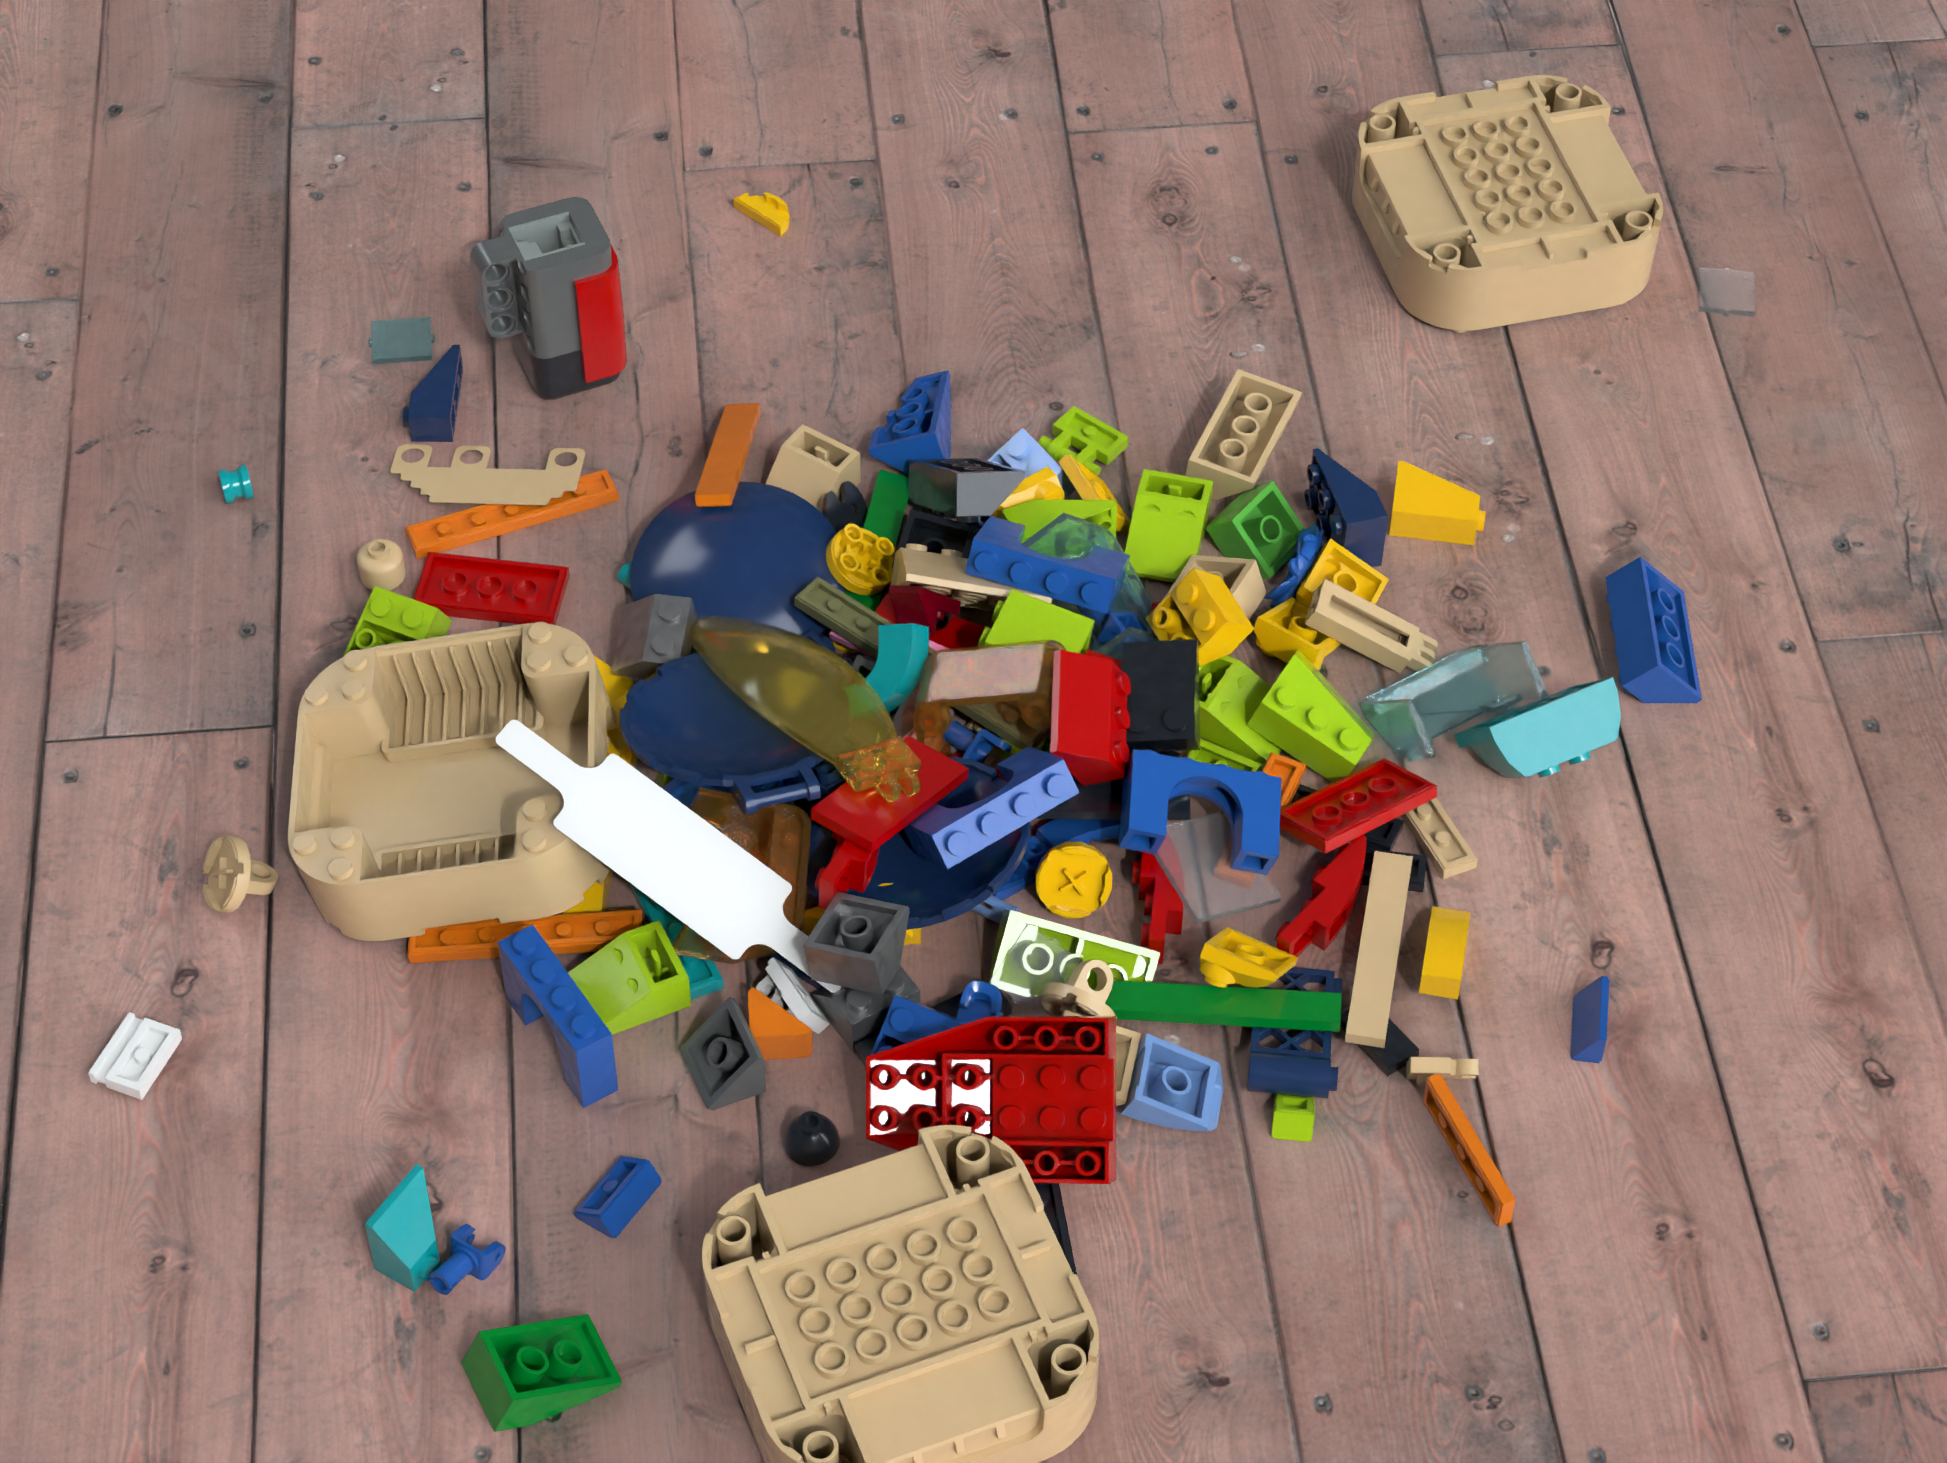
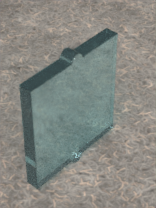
[368,317,435,364]

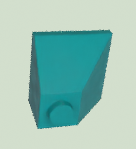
[365,1164,440,1292]

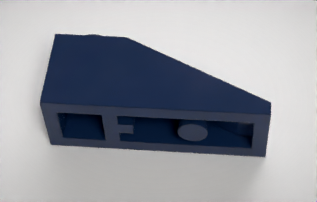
[403,345,463,442]

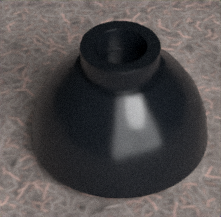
[783,1111,840,1166]

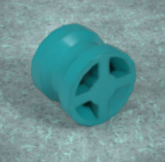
[218,464,254,504]

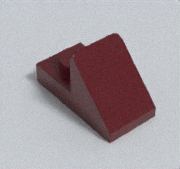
[889,585,961,637]

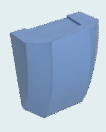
[1117,1033,1224,1131]

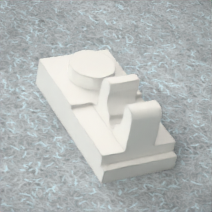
[756,957,830,1034]

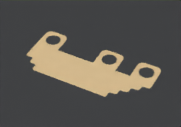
[390,444,585,505]

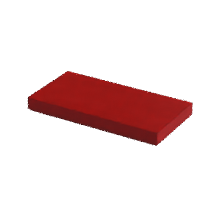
[413,552,570,625]
[810,736,969,853]
[1280,758,1437,854]

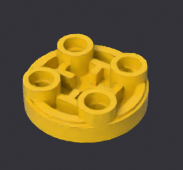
[826,524,895,596]

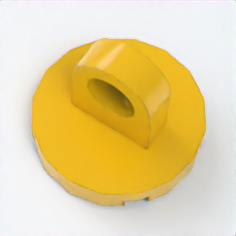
[1035,842,1112,918]

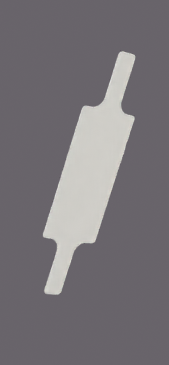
[496,720,842,993]

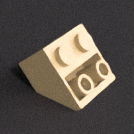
[765,424,861,513]

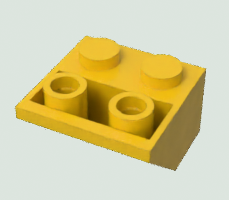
[1146,568,1254,666]

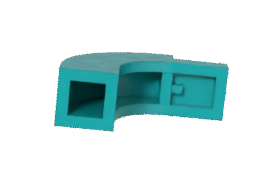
[841,623,929,720]

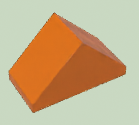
[748,987,813,1060]

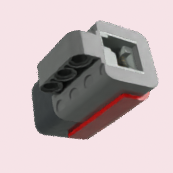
[470,197,627,400]

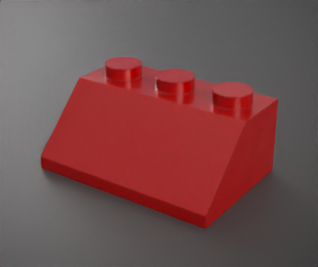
[1050,650,1131,786]

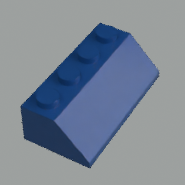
[1605,557,1702,703]

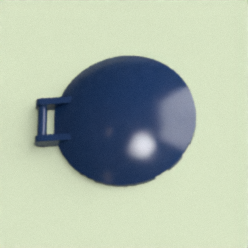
[630,481,845,657]
[620,648,850,816]
[770,756,1030,930]

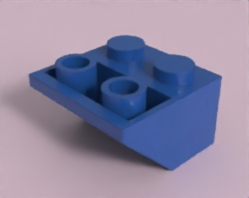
[865,995,967,1070]

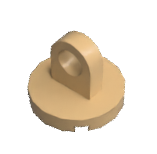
[202,835,278,913]
[1040,960,1117,1019]

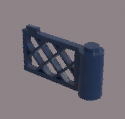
[1247,967,1342,1099]

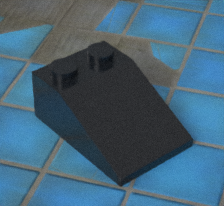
[879,509,980,629]
[1121,639,1200,752]

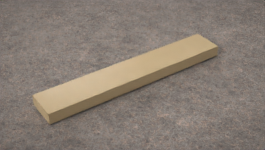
[1345,851,1413,1048]

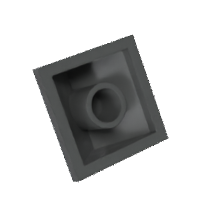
[679,997,766,1110]

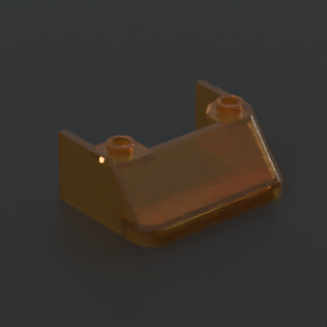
[913,640,1067,756]
[672,787,811,964]

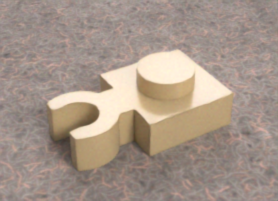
[1406,1057,1479,1086]

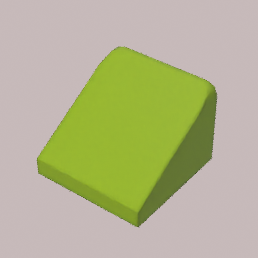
[1272,1094,1315,1142]

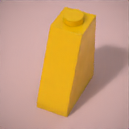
[1389,461,1486,545]

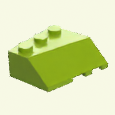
[1247,649,1375,783]

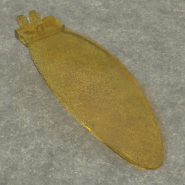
[690,616,922,802]

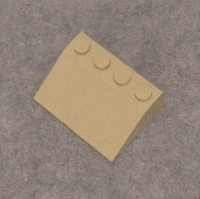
[891,543,1052,612]

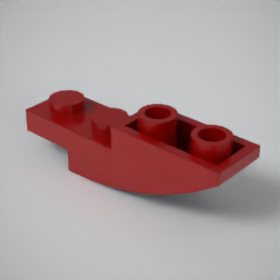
[815,832,880,910]
[1275,835,1366,957]
[1132,836,1184,964]

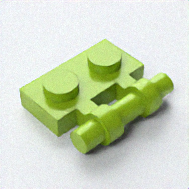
[1038,406,1129,476]

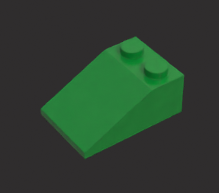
[461,1314,622,1432]

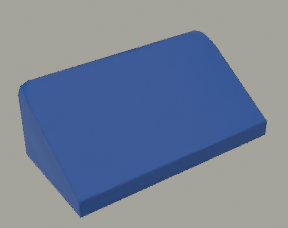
[1570,976,1609,1063]
[573,1156,662,1238]

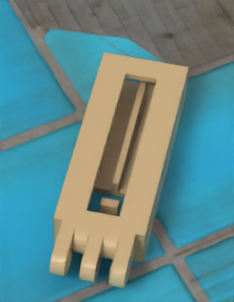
[1305,579,1438,675]

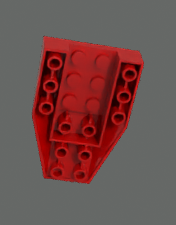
[866,1016,1116,1184]

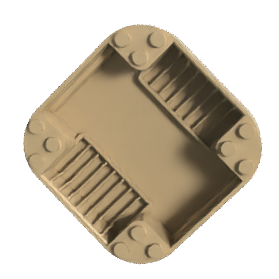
[1352,75,1663,333]
[288,622,617,941]
[702,1125,1099,1463]

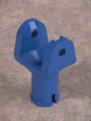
[1082,607,1148,648]
[943,721,1013,763]
[429,1224,506,1295]

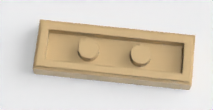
[1401,798,1478,879]

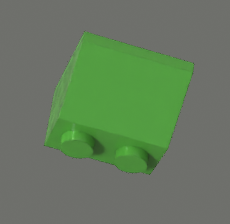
[1205,480,1305,579]

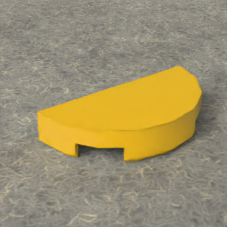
[733,192,790,237]

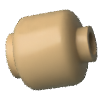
[356,539,406,591]

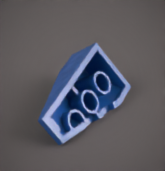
[868,370,951,474]

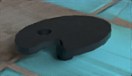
[822,481,868,533]

